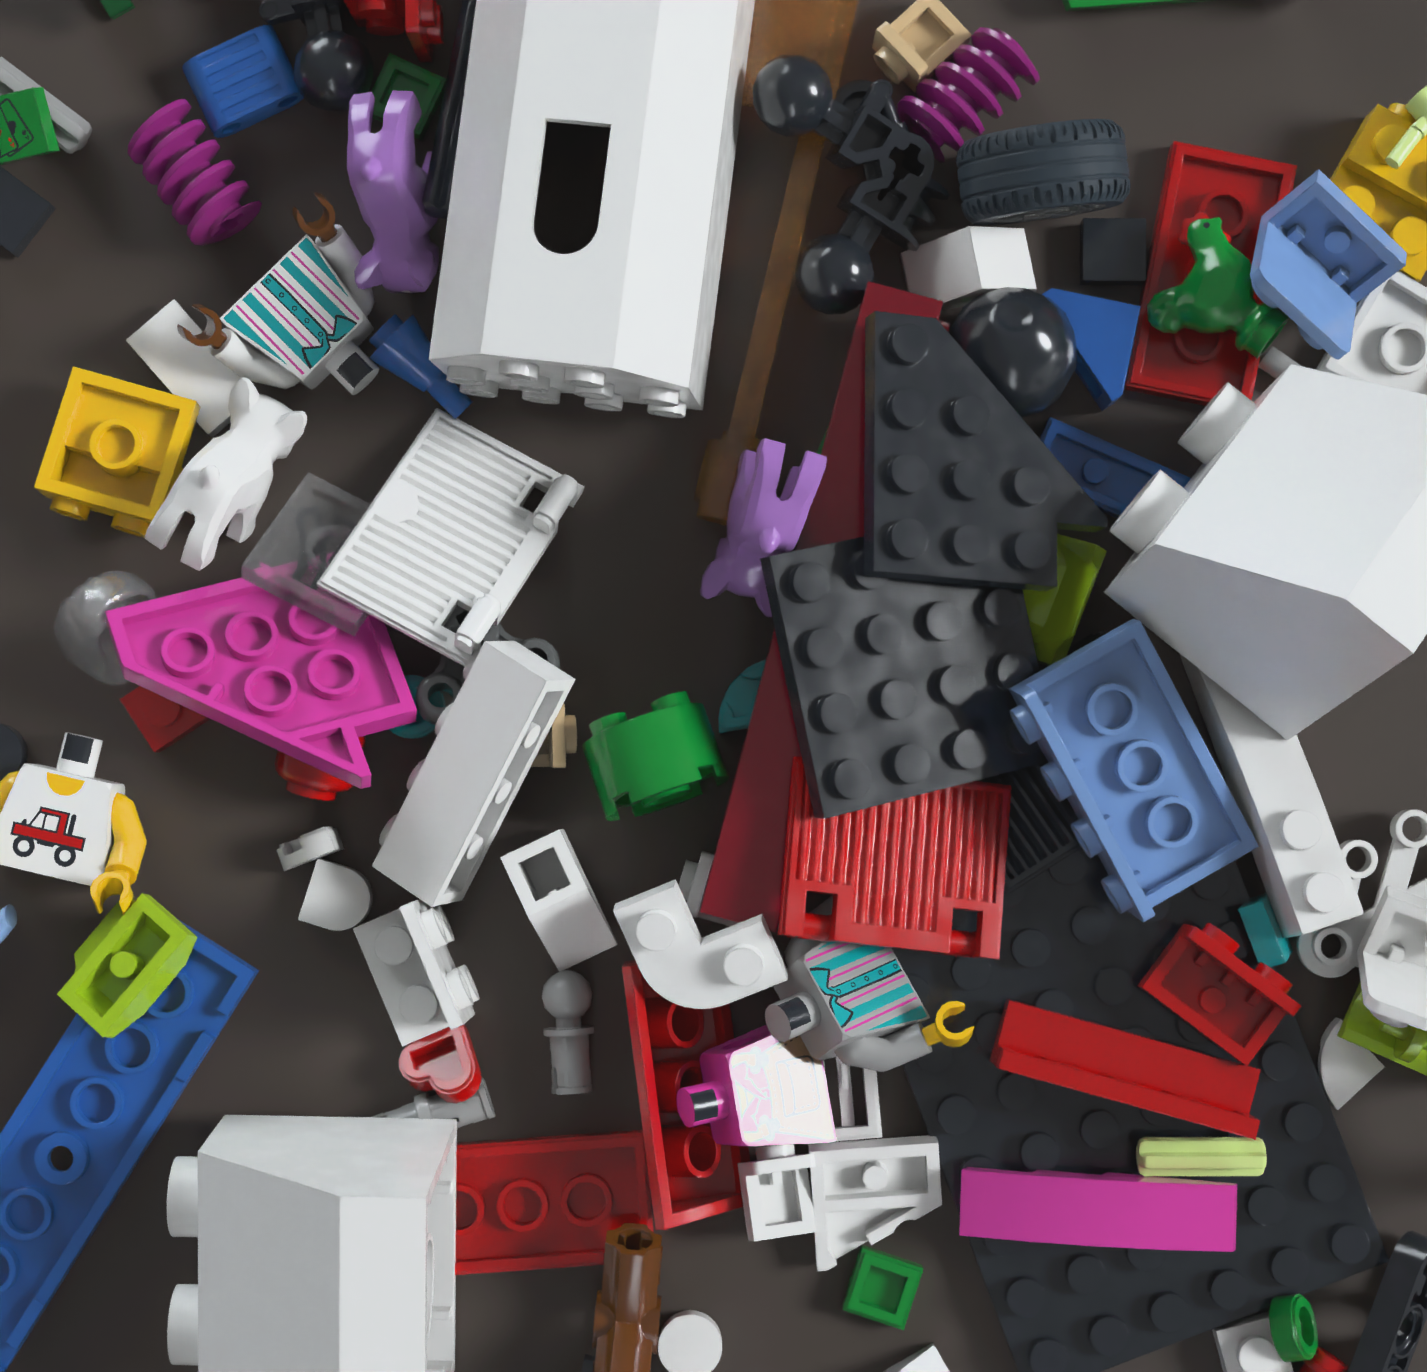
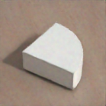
[276,826,344,871]
[1318,1018,1385,1110]

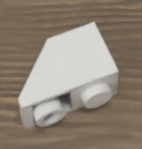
[500,829,618,972]

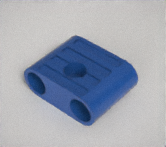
[182,25,304,138]

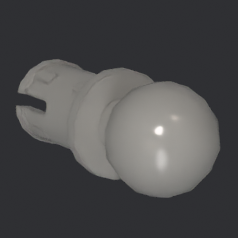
[542,970,594,1095]

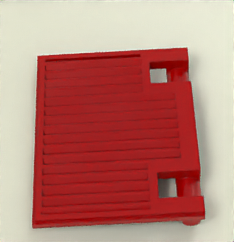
[778,756,1011,960]

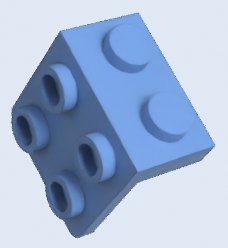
[1250,169,1407,360]

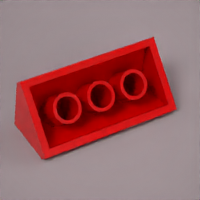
[622,960,750,1230]

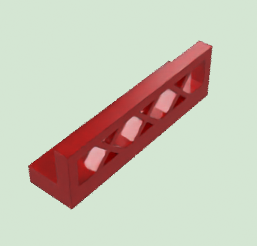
[990,998,1261,1140]

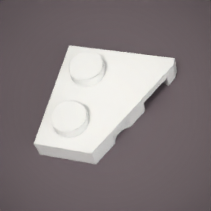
[808,1135,942,1271]

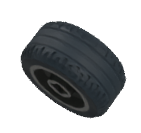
[956,119,1131,225]

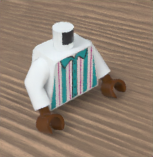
[177,192,379,395]

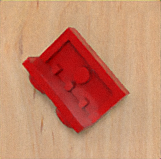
[1138,922,1301,1066]

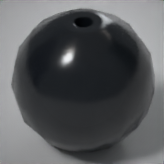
[949,287,1077,418]

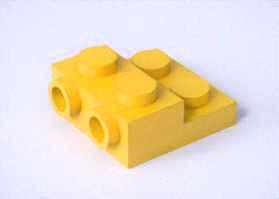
[1330,103,1427,282]
[34,366,201,538]

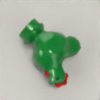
[1147,212,1289,359]

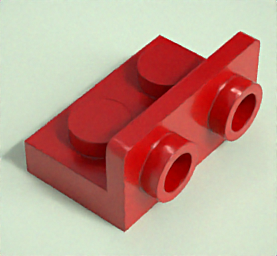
[344,0,444,62]

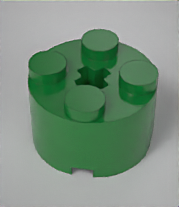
[582,691,729,821]

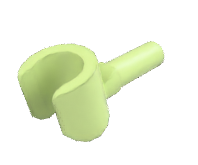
[1385,86,1427,169]

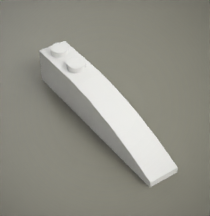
[1179,653,1364,938]

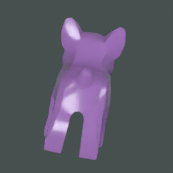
[347,90,439,294]
[700,438,827,617]

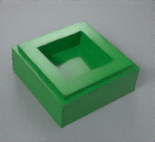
[371,53,447,141]
[841,1245,924,1330]

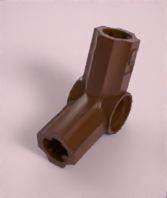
[592,1223,663,1372]

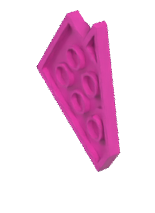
[105,554,417,789]

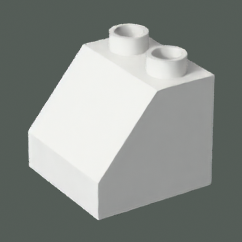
[1104,364,1427,741]
[167,1115,457,1372]

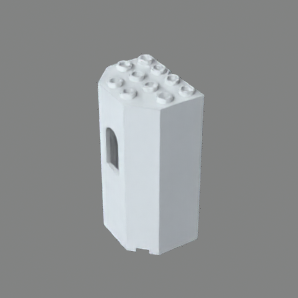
[429,0,755,418]

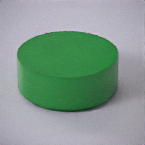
[1269,1294,1318,1362]

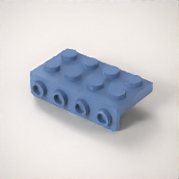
[1009,619,1259,922]

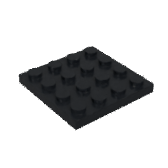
[760,536,1048,819]

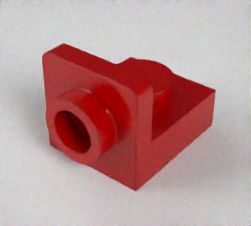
[119,686,210,753]

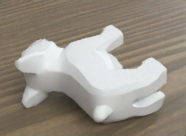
[145,377,307,571]

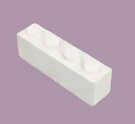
[372,641,576,907]

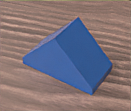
[1042,288,1140,411]

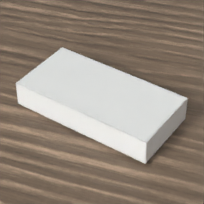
[126,299,241,438]

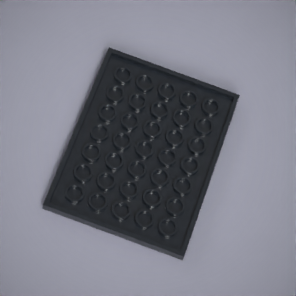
[892,848,1389,1372]

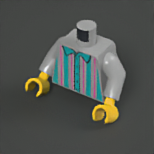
[765,895,974,1072]

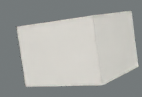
[900,226,1037,311]

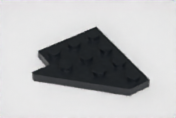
[864,311,1107,591]

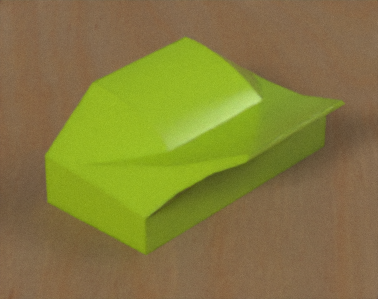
[1023,534,1107,666]
[57,893,197,1038]

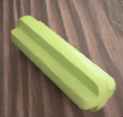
[1136,1137,1267,1176]

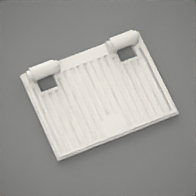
[316,408,584,667]

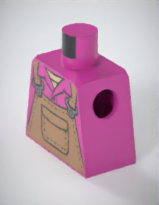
[676,1025,837,1146]

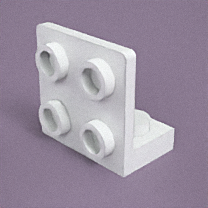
[353,899,480,1047]

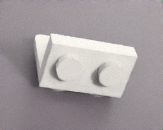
[1357,886,1427,1031]

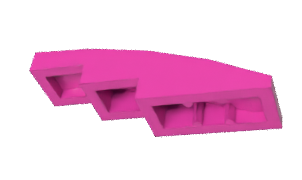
[959,1167,1237,1252]

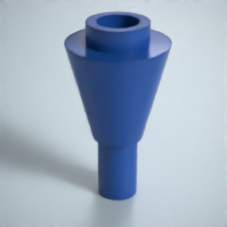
[369,314,473,419]

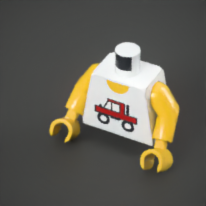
[0,732,147,915]

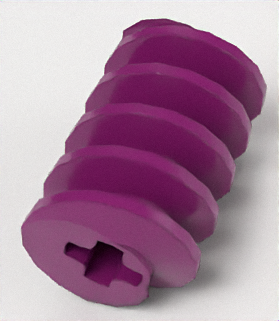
[897,27,1040,163]
[127,99,262,246]

